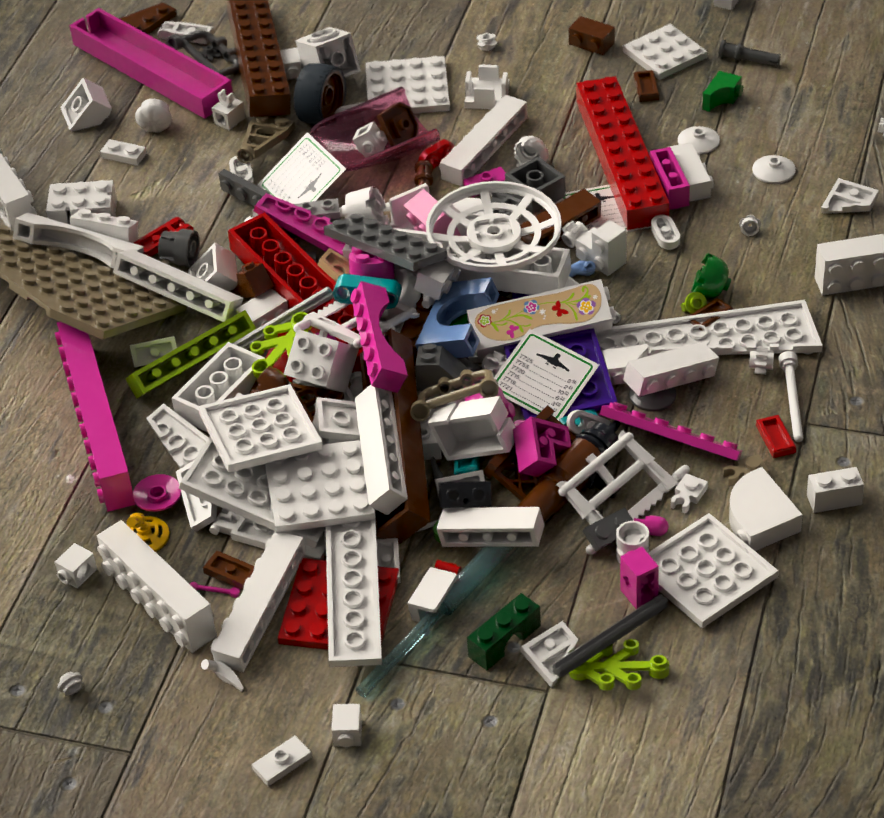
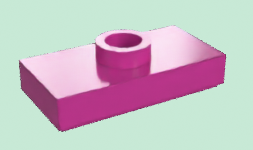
[463,166,506,197]

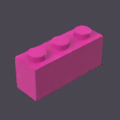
[650,147,690,210]

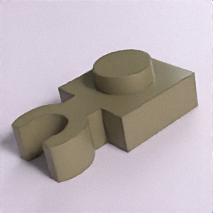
[722,454,769,486]

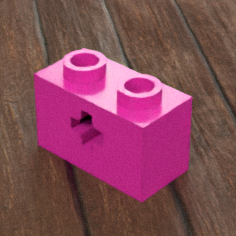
[620,547,659,609]

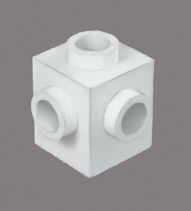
[353,121,388,160]

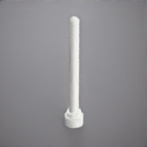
[779,351,803,442]

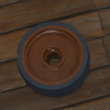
[294,63,346,126]

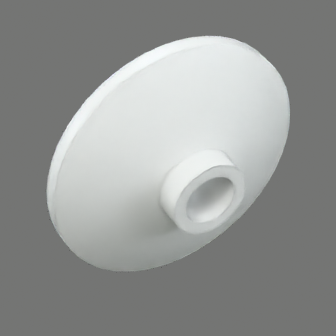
[678,126,720,154]
[753,155,795,184]

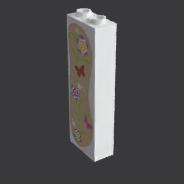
[467,279,616,360]

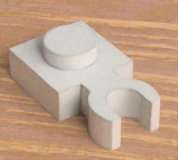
[671,473,708,514]

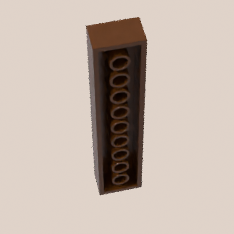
[227,0,290,117]
[360,328,431,545]

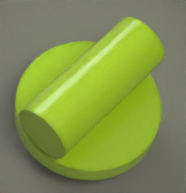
[681,292,707,314]

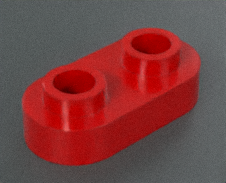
[418,139,455,169]

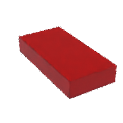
[756,415,796,458]

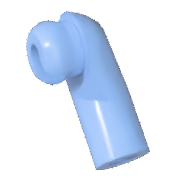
[569,260,596,278]

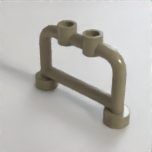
[411,369,499,422]

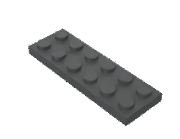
[324,214,447,271]

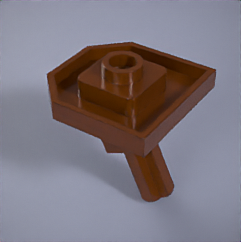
[376,102,419,153]

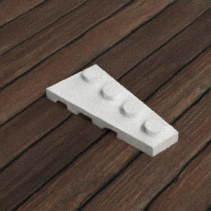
[146,403,209,469]

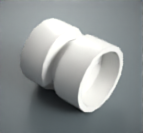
[616,521,649,563]

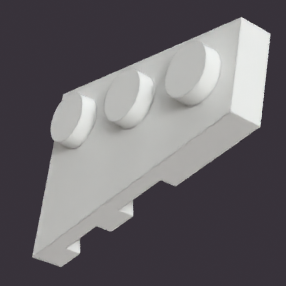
[176,461,217,532]

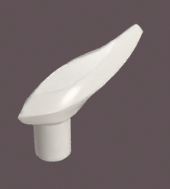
[201,659,244,692]

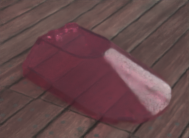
[310,86,440,172]

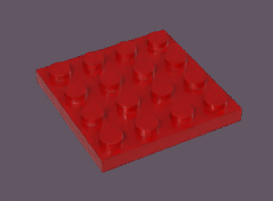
[277,558,399,650]

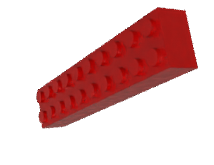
[576,76,669,230]
[228,212,363,373]

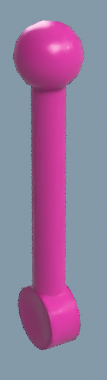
[190,582,240,598]

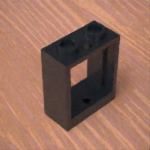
[438,481,492,508]

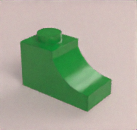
[702,71,744,112]

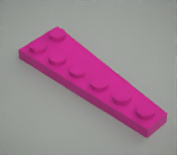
[254,193,346,256]
[599,402,742,461]

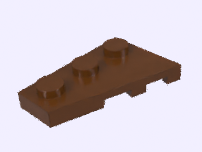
[119,2,177,34]

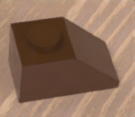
[236,261,275,297]

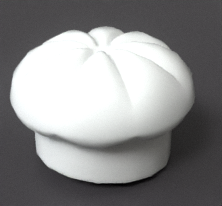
[135,99,172,133]

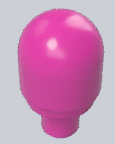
[634,515,669,536]

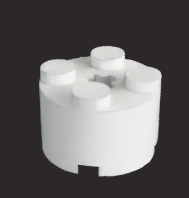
[342,186,388,225]

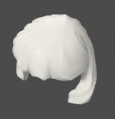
[514,136,548,167]

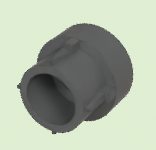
[158,229,200,267]

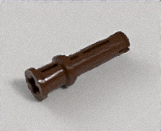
[414,160,433,194]

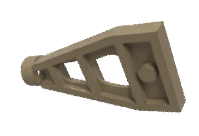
[237,116,295,164]

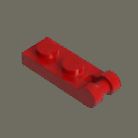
[133,217,194,257]

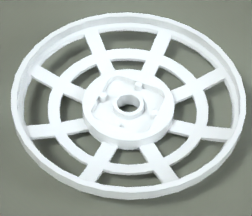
[426,181,561,272]

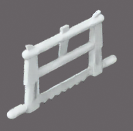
[293,301,420,348]
[556,430,690,555]

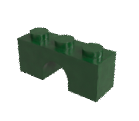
[467,593,541,671]

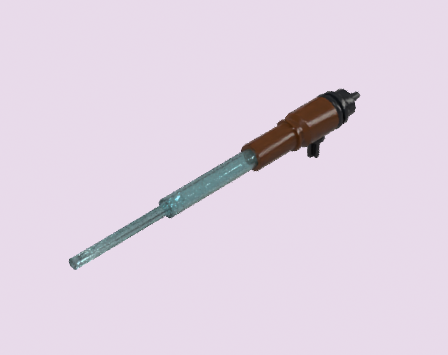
[356,420,621,698]

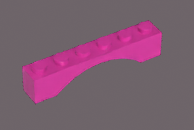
[351,281,408,393]

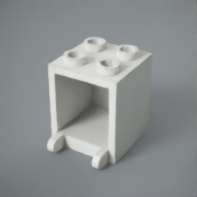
[283,329,359,393]

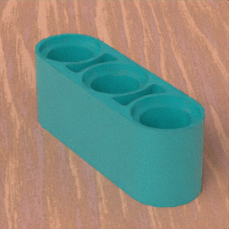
[333,274,402,309]

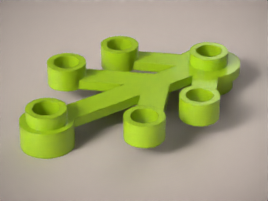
[250,312,313,378]
[569,639,669,691]

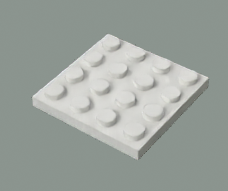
[366,56,450,117]
[199,384,323,473]
[265,440,375,533]
[648,513,778,628]

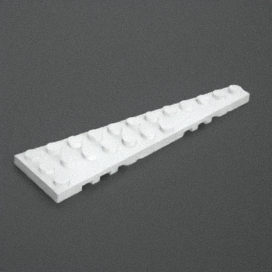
[596,300,823,356]

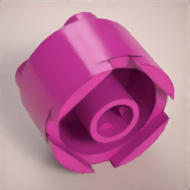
[349,247,395,280]

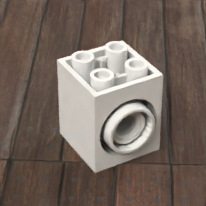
[295,27,361,77]

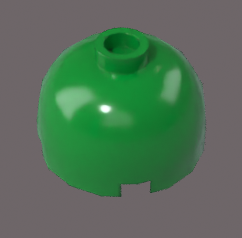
[691,253,732,299]

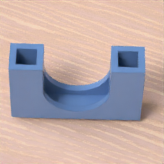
[415,277,500,358]

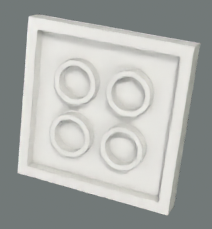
[623,24,707,80]

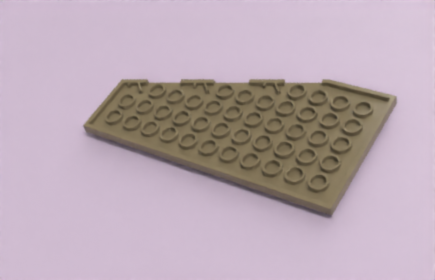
[0,225,187,340]

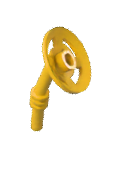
[127,512,170,552]

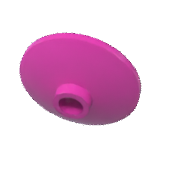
[133,474,181,512]

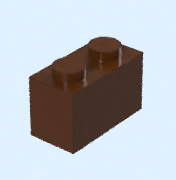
[569,16,615,55]

